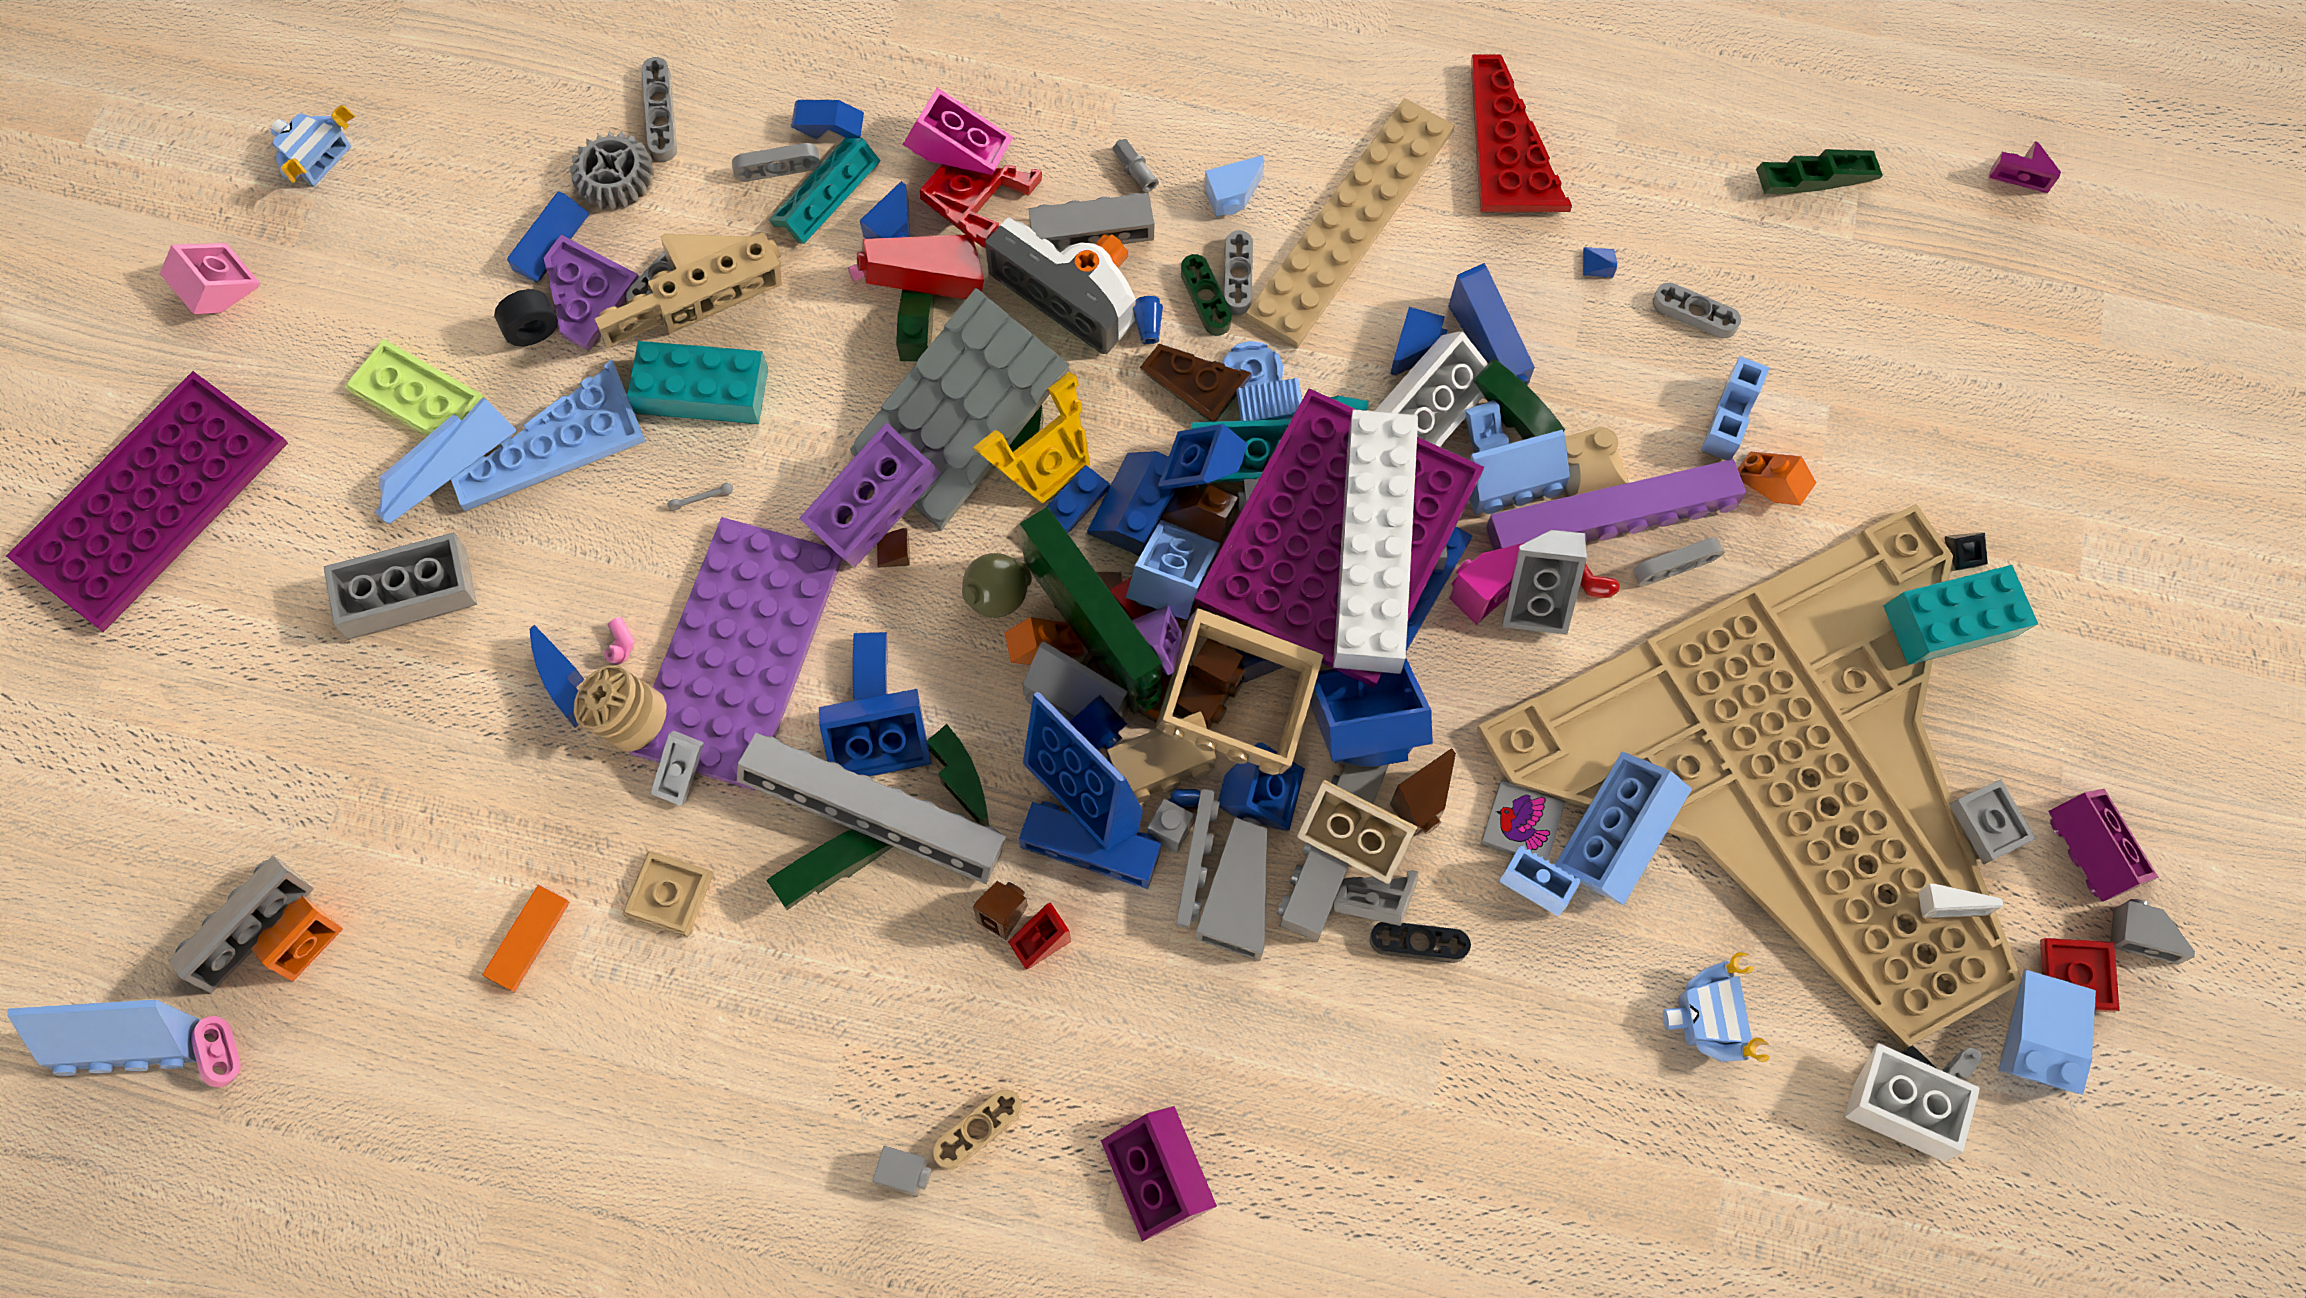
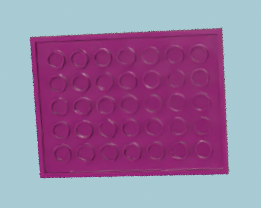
[1194,388,1484,688]

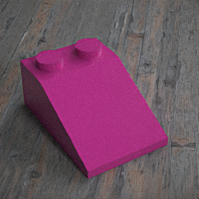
[902,87,1013,175]
[1449,542,1526,625]

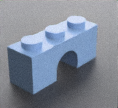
[1701,356,1770,460]

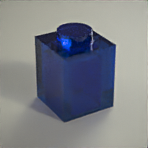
[1070,694,1127,751]

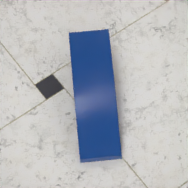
[529,625,584,728]

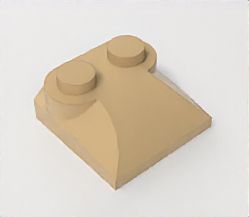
[1564,427,1629,497]

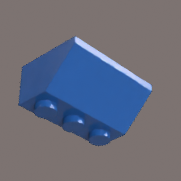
[1087,451,1178,556]
[819,689,931,776]

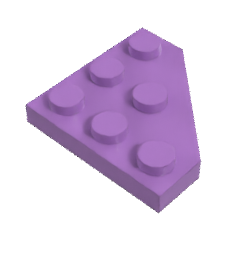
[544,235,639,351]

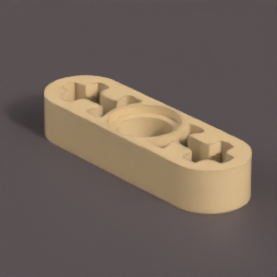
[933,1090,1022,1170]

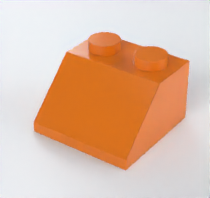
[251,896,343,982]

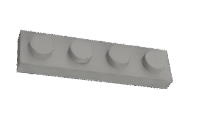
[1176,789,1220,929]

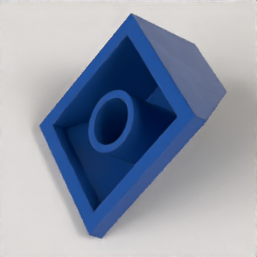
[1158,424,1248,490]
[1218,742,1305,831]

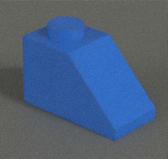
[860,181,910,239]
[1390,307,1448,376]

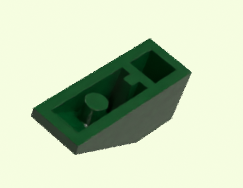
[896,289,934,362]

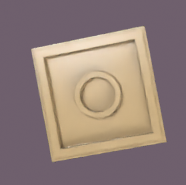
[622,851,714,937]

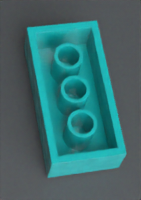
[627,341,768,424]
[1883,565,2038,666]

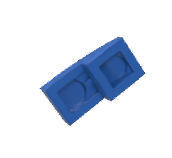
[853,632,888,699]

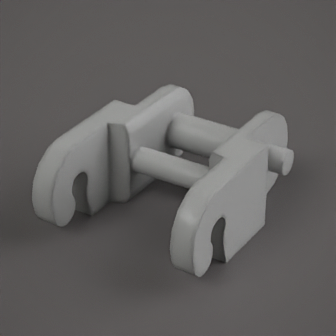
[1942,1047,1982,1080]

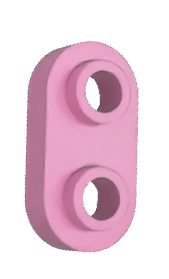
[191,1016,241,1087]

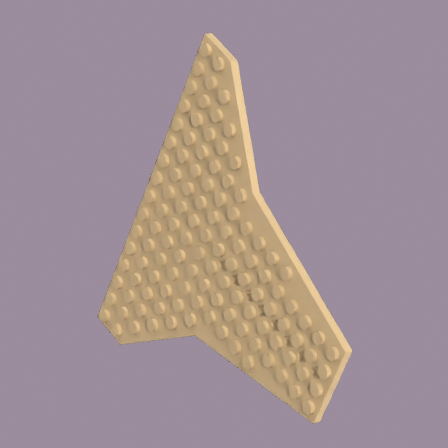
[1476,504,2022,1049]

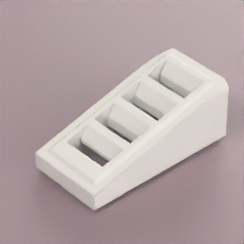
[1918,884,2003,918]

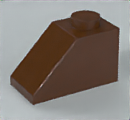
[973,881,1028,940]

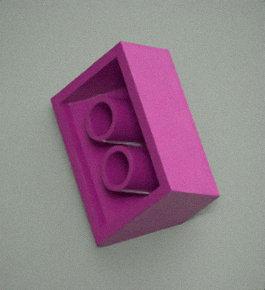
[2048,788,2159,902]
[1100,1106,1217,1242]

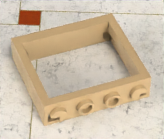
[1155,608,1323,775]

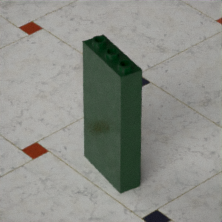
[1020,506,1162,714]

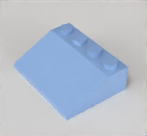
[7,999,201,1076]

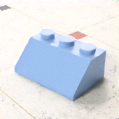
[1469,429,1570,515]

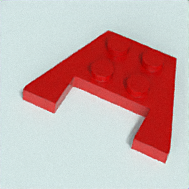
[920,164,1042,248]

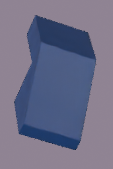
[791,100,864,140]

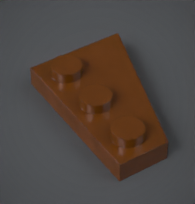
[1140,344,1252,422]

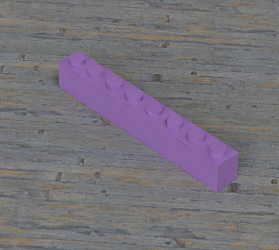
[1486,459,1747,550]

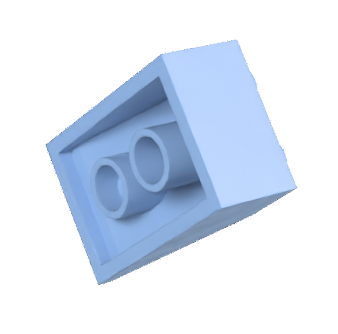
[1126,520,1221,620]
[1998,970,2096,1095]

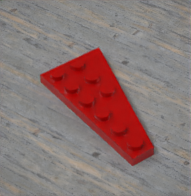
[1470,54,1572,212]

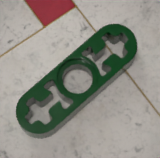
[1181,254,1232,336]

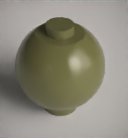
[962,553,1032,618]

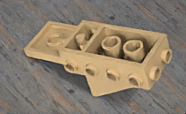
[594,232,782,348]

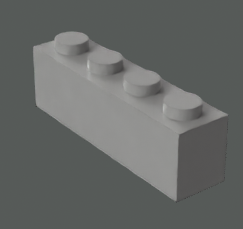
[1029,193,1154,252]

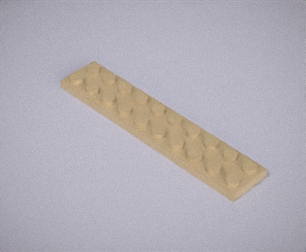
[1246,98,1455,348]

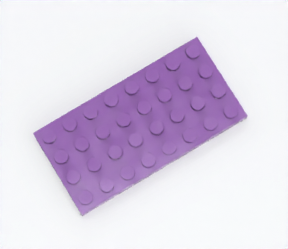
[628,517,843,790]

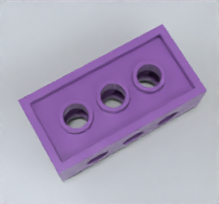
[799,422,941,567]

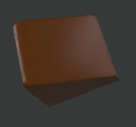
[877,528,910,568]

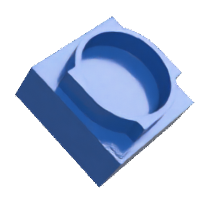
[1310,658,1433,767]

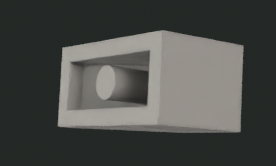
[2110,899,2195,965]

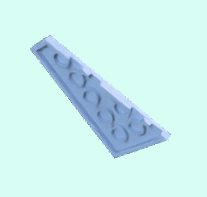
[451,359,646,511]

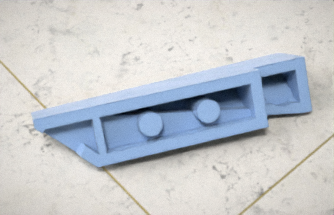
[375,397,516,524]

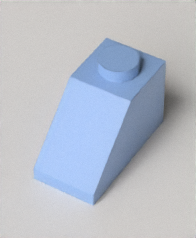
[1204,155,1264,217]

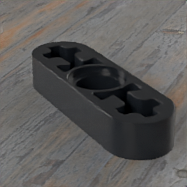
[1369,922,1471,963]

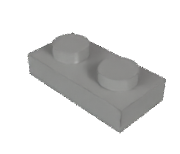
[651,730,704,806]

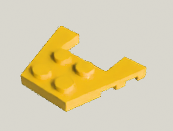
[973,372,1090,504]

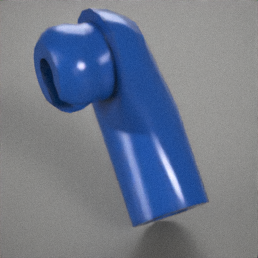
[1168,789,1201,810]

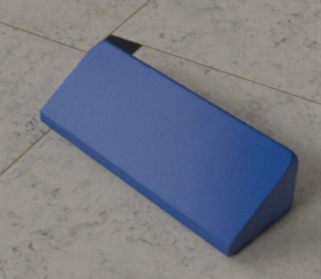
[507,191,590,283]

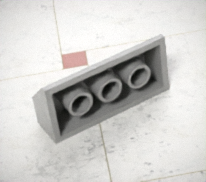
[169,855,314,994]

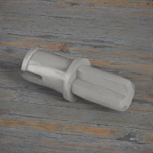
[1113,139,1159,193]

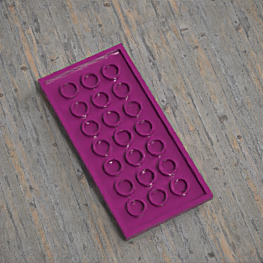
[6,371,288,632]

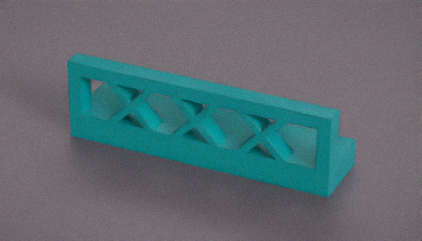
[769,138,881,244]

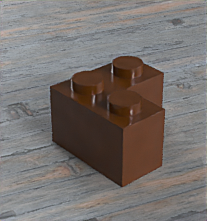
[1174,638,1245,730]

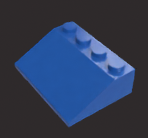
[1023,692,1143,850]

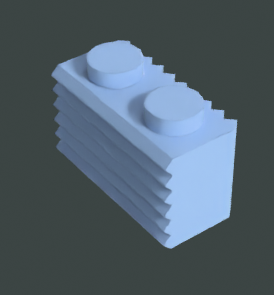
[1236,378,1302,421]
[1499,846,1580,917]

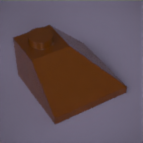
[1161,483,1239,543]
[1390,748,1456,836]

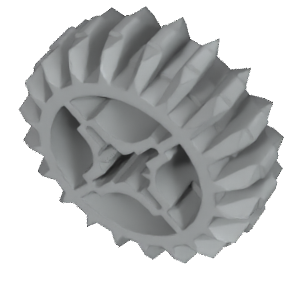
[570,131,654,210]

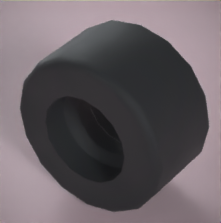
[494,289,558,347]

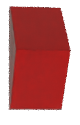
[1008,903,1071,970]

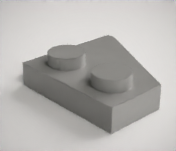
[1334,870,1418,926]

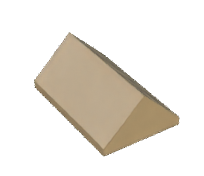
[1297,780,1417,884]

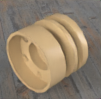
[574,665,667,752]

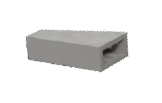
[1195,817,1267,961]

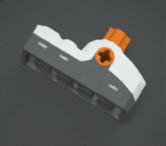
[985,217,1135,354]

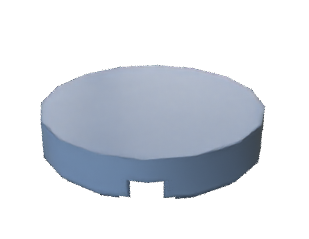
[1222,341,1283,397]

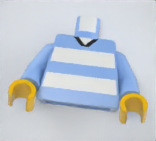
[270,105,356,187]
[1663,952,1770,1062]

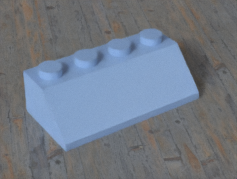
[1555,752,1692,906]

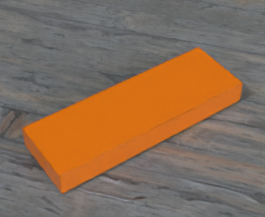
[482,885,570,993]

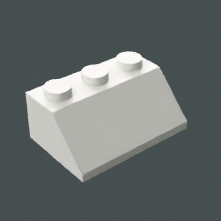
[1844,1043,1980,1162]

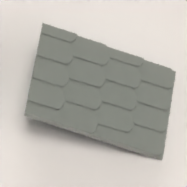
[850,288,1069,531]

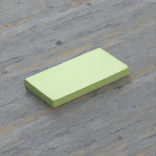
[345,339,485,436]

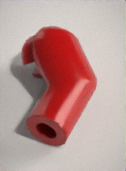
[1580,563,1620,598]

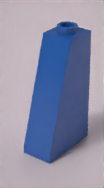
[1448,263,1535,385]

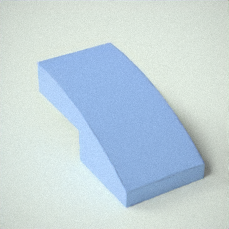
[1465,400,1509,453]

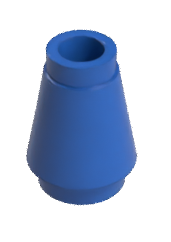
[1133,296,1163,344]

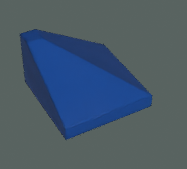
[1583,247,1617,278]

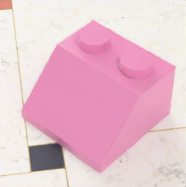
[160,243,260,314]

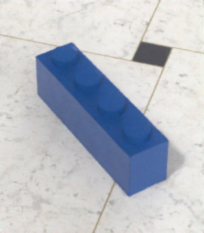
[1019,801,1161,889]

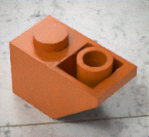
[1738,451,1817,506]
[1004,617,1084,665]

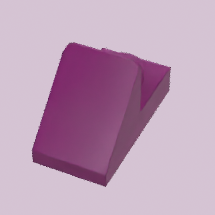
[1989,141,2061,193]

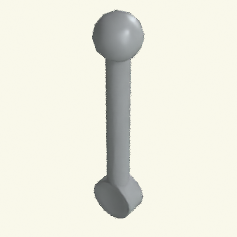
[667,483,733,511]

